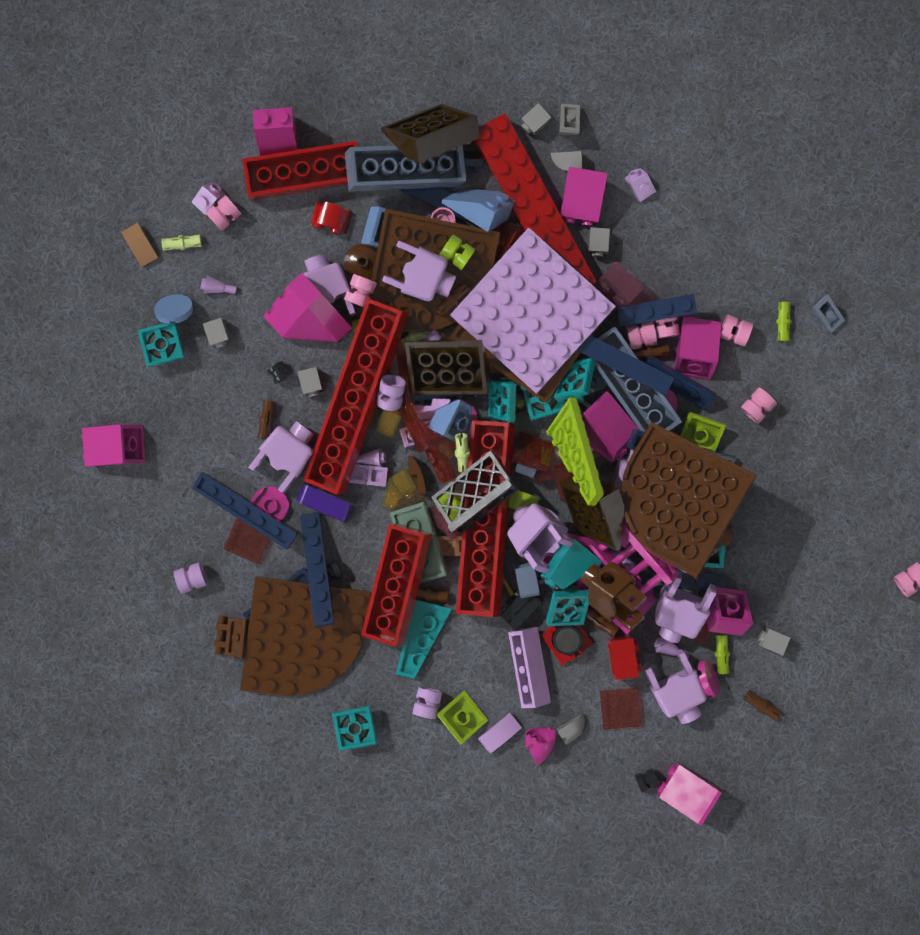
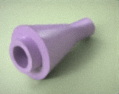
[200,275,237,294]
[356,448,386,467]
[654,637,689,659]

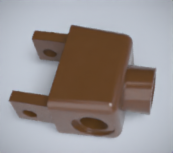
[581,562,647,631]

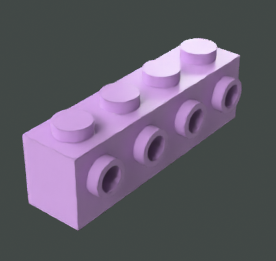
[508,627,551,708]

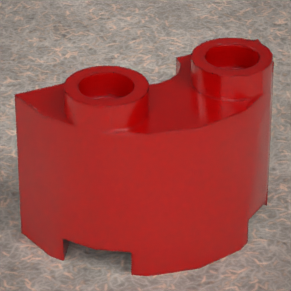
[310,201,352,235]

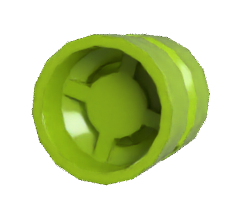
[439,234,476,270]

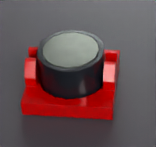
[540,625,593,666]

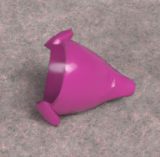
[525,727,558,765]

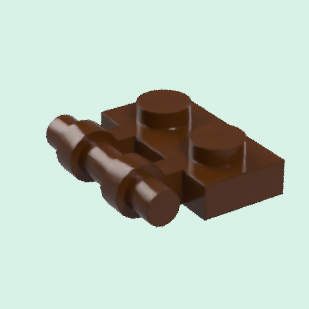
[214,615,249,658]

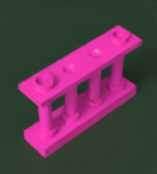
[589,517,679,606]

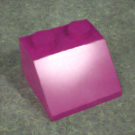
[706,587,753,636]

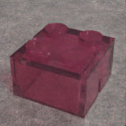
[598,261,644,307]

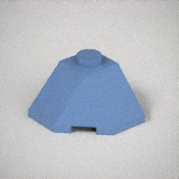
[428,400,473,444]

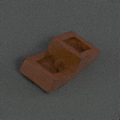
[408,456,426,494]

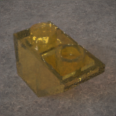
[375,410,403,439]
[382,469,418,509]

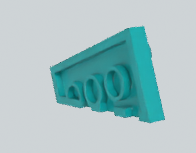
[396,600,452,679]

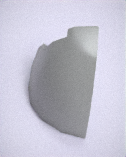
[551,151,582,171]
[556,713,585,745]

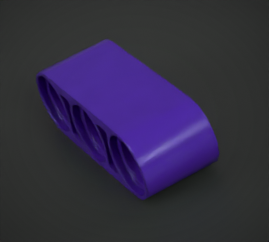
[296,483,354,523]

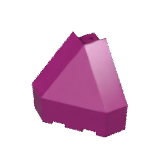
[263,273,352,343]

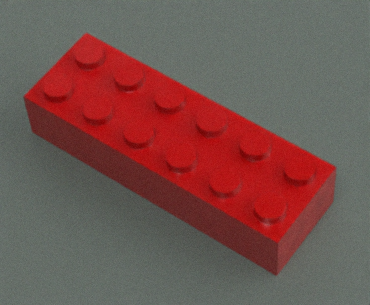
[242,141,358,201]
[361,523,432,647]

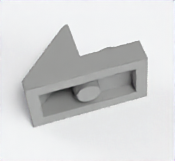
[559,104,580,135]

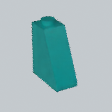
[541,539,602,589]

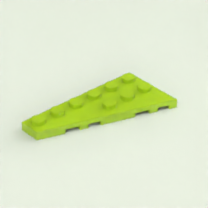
[546,397,604,506]

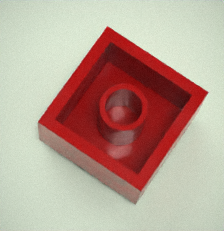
[607,635,642,680]

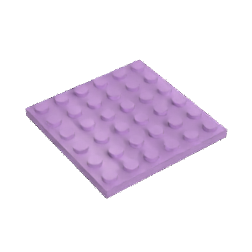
[450,228,616,394]

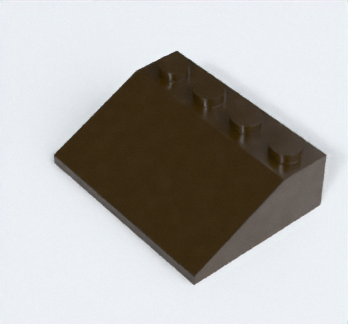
[381,104,480,163]
[405,340,491,395]
[560,475,625,551]

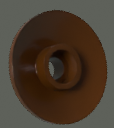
[344,244,377,280]

